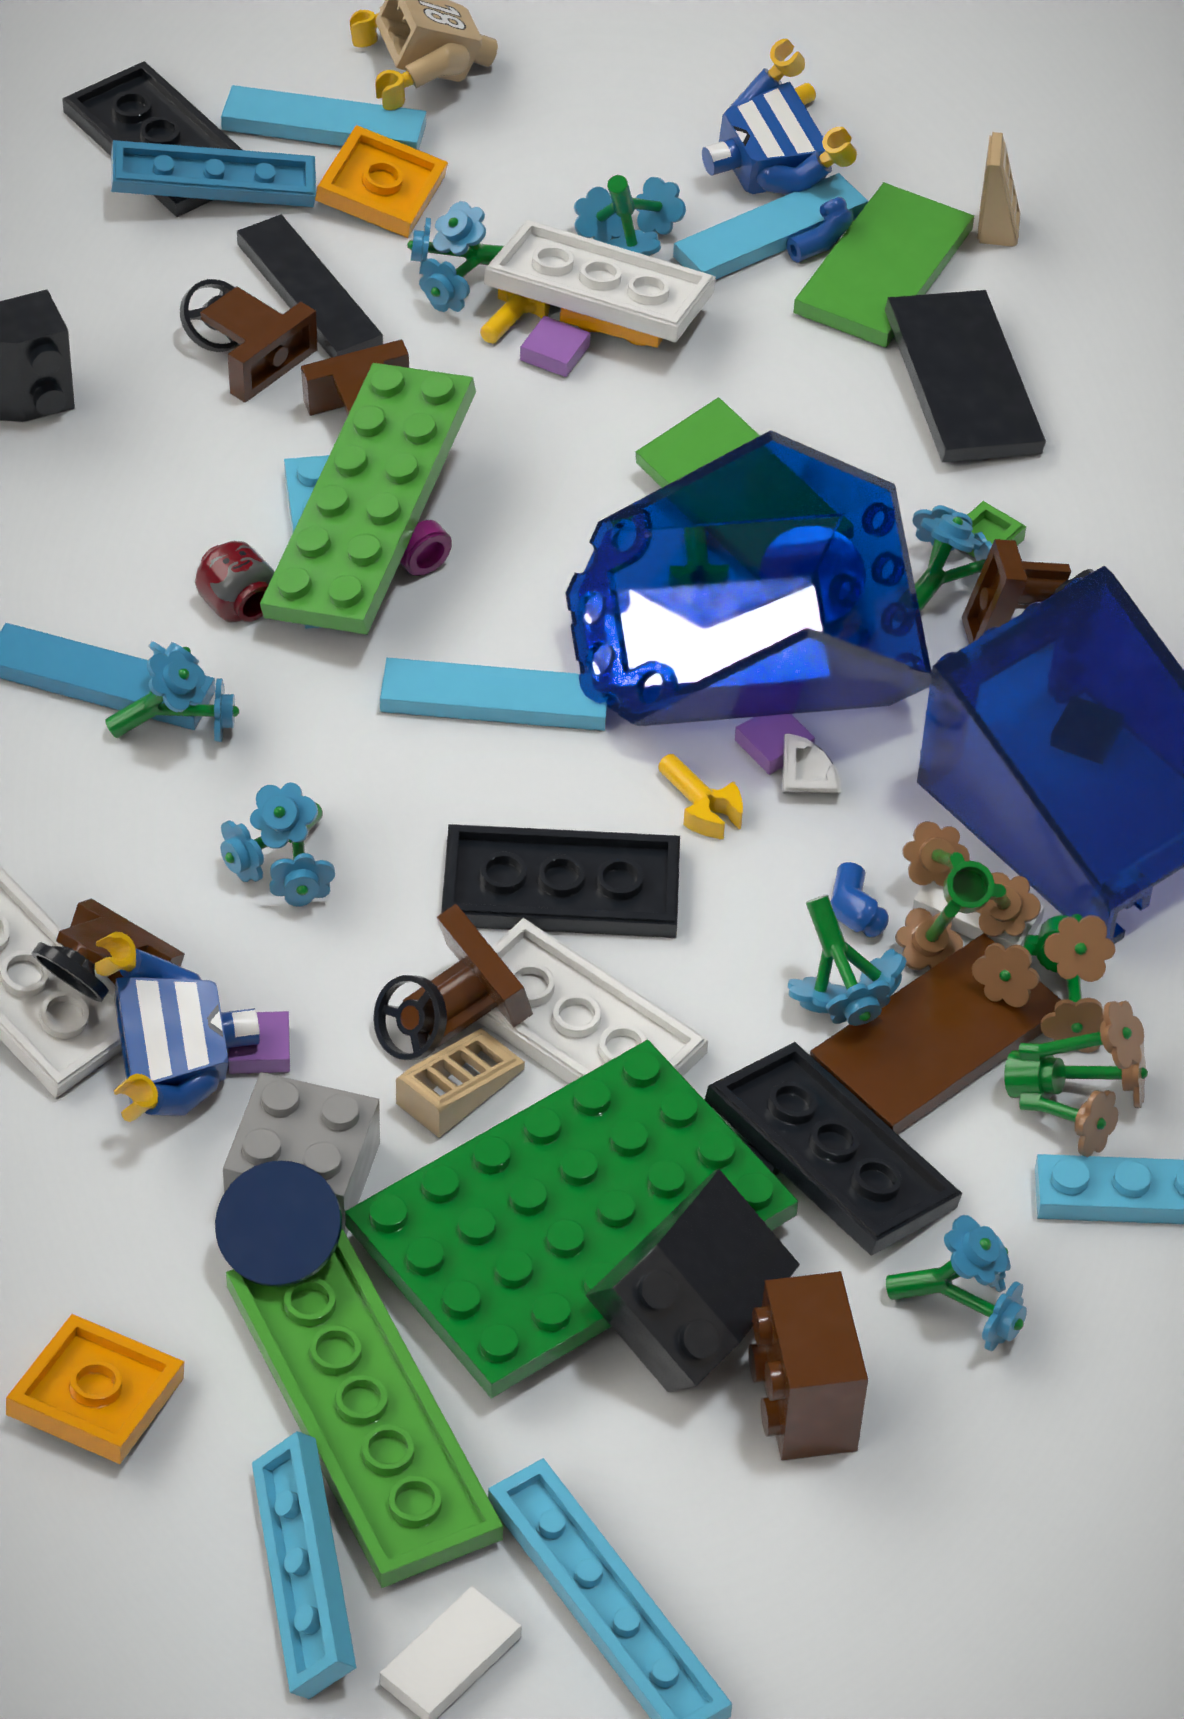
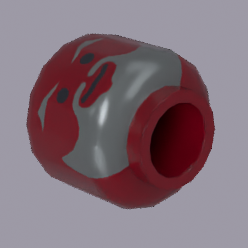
[195,541,275,622]

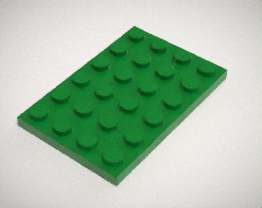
[345,1039,798,1399]

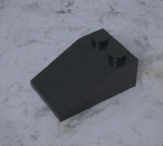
[0,289,75,422]
[585,1169,800,1392]

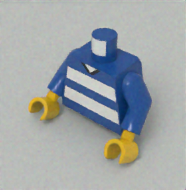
[702,39,857,195]
[95,932,260,1122]

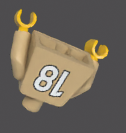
[350,0,498,110]

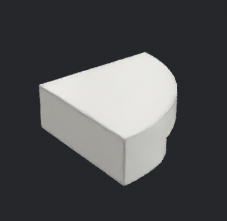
[783,734,841,794]

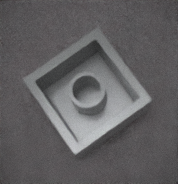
[223,1072,380,1235]

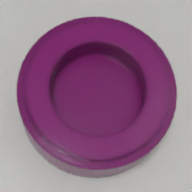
[400,520,452,576]

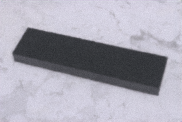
[237,214,383,358]

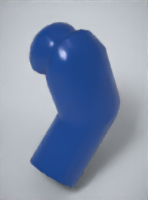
[786,197,853,263]
[831,862,889,937]

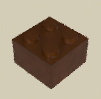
[748,1271,868,1461]

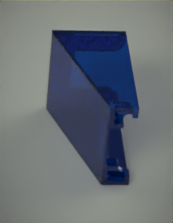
[917,566,1184,944]

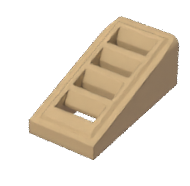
[977,132,1020,246]
[396,1028,525,1138]

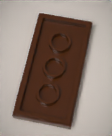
[810,933,1061,1134]

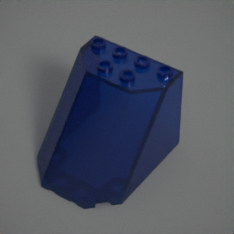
[565,430,934,726]

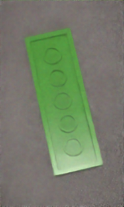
[260,363,476,635]
[226,1229,503,1588]

